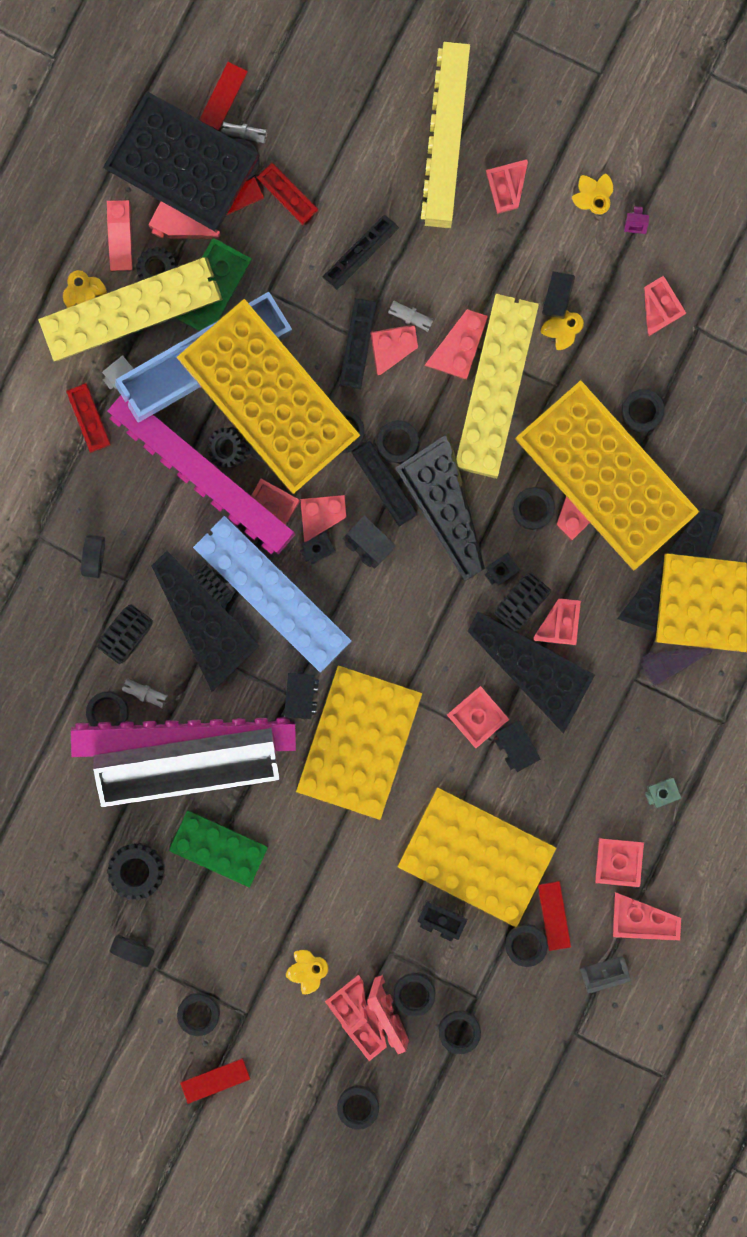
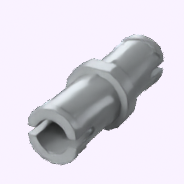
[221,122,267,144]
[388,300,434,332]
[122,678,168,709]

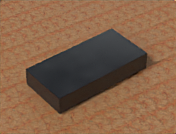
[542,271,575,319]

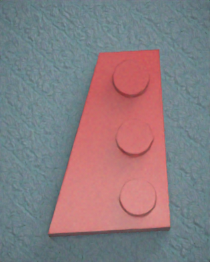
[425,309,488,380]

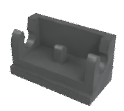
[580,956,631,994]

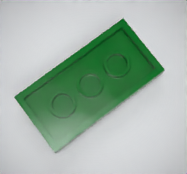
[175,238,252,331]
[169,810,268,888]

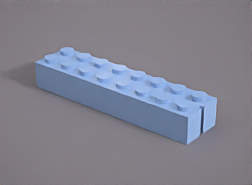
[115,292,292,423]
[193,516,352,673]

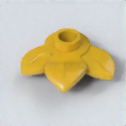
[572,174,613,215]
[63,270,107,308]
[541,310,584,350]
[286,950,329,994]

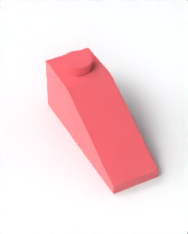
[107,200,133,271]
[149,202,221,239]

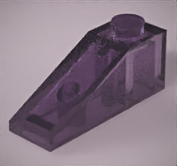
[639,648,712,687]

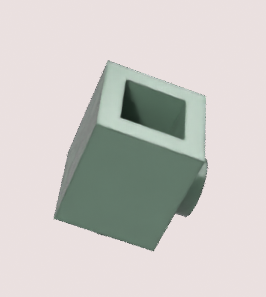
[645,777,682,808]

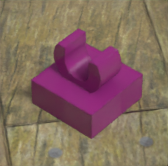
[624,206,649,234]

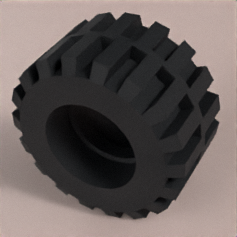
[494,572,551,631]
[98,604,153,664]
[107,843,165,900]

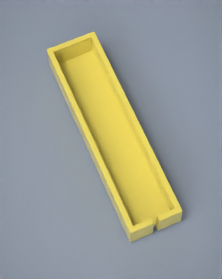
[421,42,470,228]
[38,257,223,361]
[456,294,539,479]

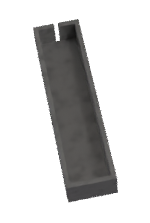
[93,728,279,807]

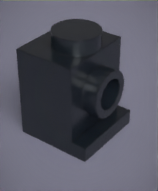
[300,532,336,565]
[484,552,520,586]

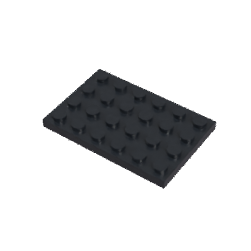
[103,91,261,232]

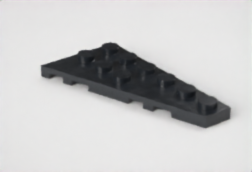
[396,433,485,581]
[617,508,723,633]
[151,551,260,692]
[467,612,595,734]

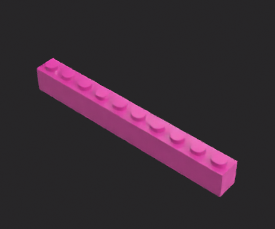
[107,395,295,555]
[71,717,296,757]

